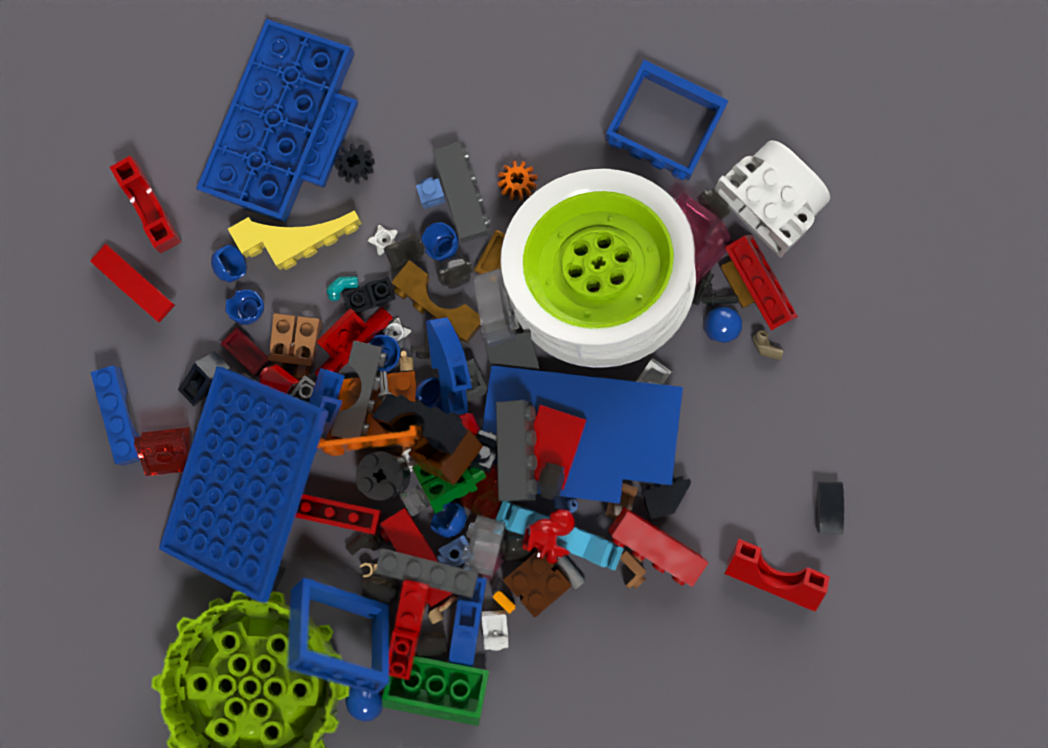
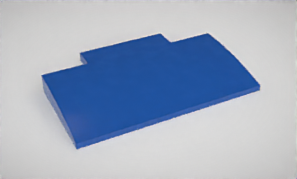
[196,19,359,224]
[482,366,683,504]

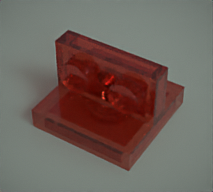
[134,427,191,476]

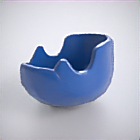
[421,222,459,261]
[211,244,247,282]
[225,289,265,325]
[703,307,742,343]
[368,335,400,373]
[415,377,443,411]
[430,502,467,538]
[345,687,383,722]

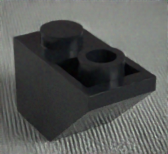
[642,476,691,520]

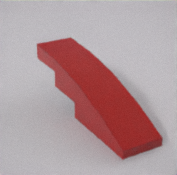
[90,244,175,323]

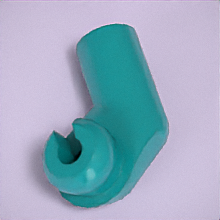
[326,276,359,301]

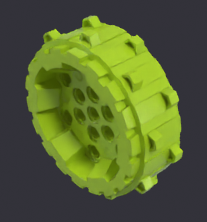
[152,591,350,748]

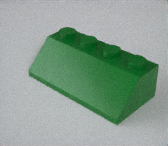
[382,656,489,726]

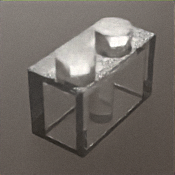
[461,515,506,576]

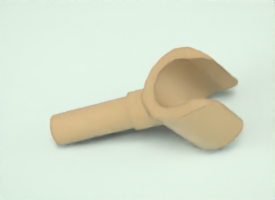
[399,351,414,372]
[360,562,377,577]
[428,595,457,624]

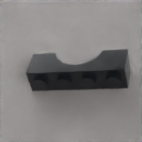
[372,394,468,455]

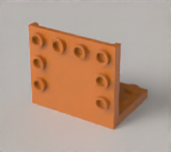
[317,371,422,456]

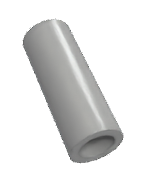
[553,555,586,590]

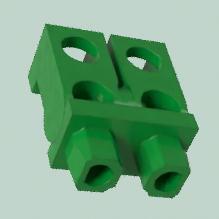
[412,465,486,514]

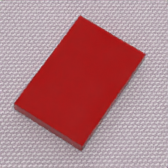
[533,405,587,490]

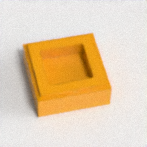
[493,590,516,614]

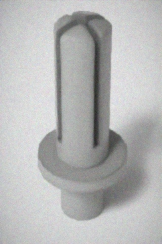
[378,371,392,402]

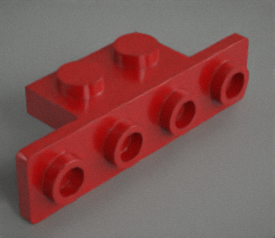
[314,307,393,377]

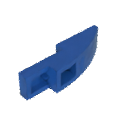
[426,317,472,415]
[309,368,345,452]
[449,577,487,667]

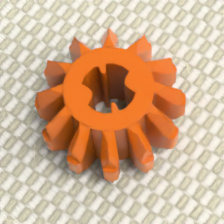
[498,161,537,201]

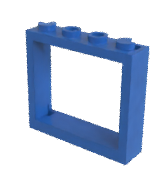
[605,60,729,180]
[287,578,389,694]

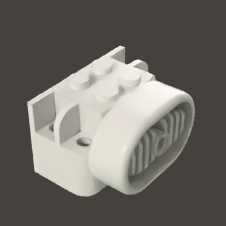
[713,140,830,258]

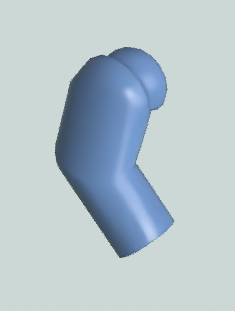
[551,495,579,513]

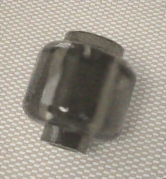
[436,255,473,289]
[499,530,535,561]

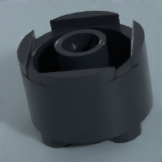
[356,451,411,500]

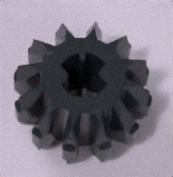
[335,143,375,184]

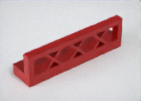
[725,235,798,331]

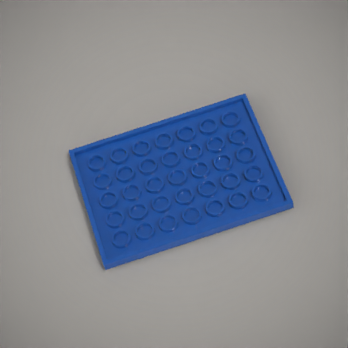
[159,366,329,603]

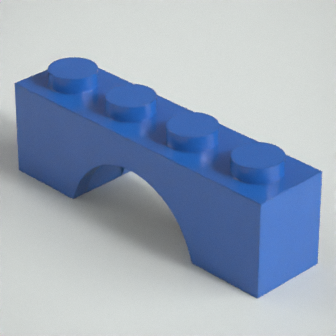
[90,365,146,466]

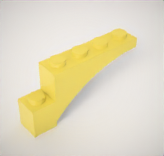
[228,211,362,270]

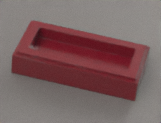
[220,327,270,377]

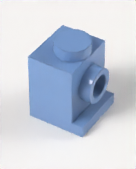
[416,178,446,209]
[437,535,476,567]

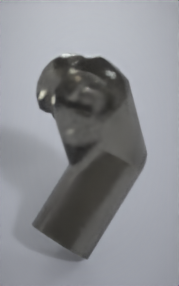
[345,533,382,556]

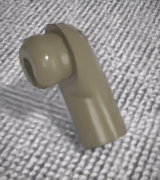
[753,330,783,361]

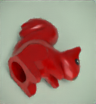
[522,509,575,563]

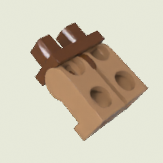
[268,313,323,379]

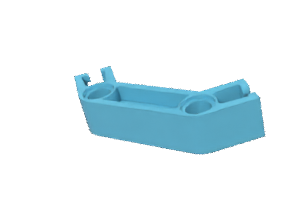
[495,501,624,570]

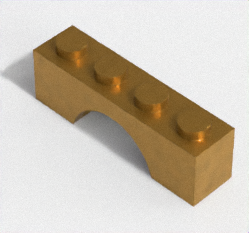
[391,260,485,344]

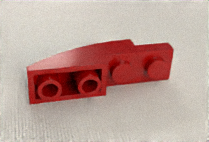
[389,579,429,680]

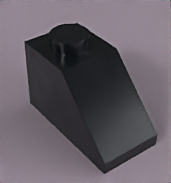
[178,351,230,407]

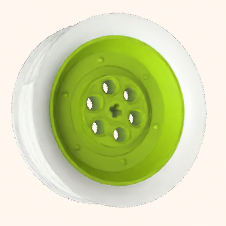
[501,169,696,367]

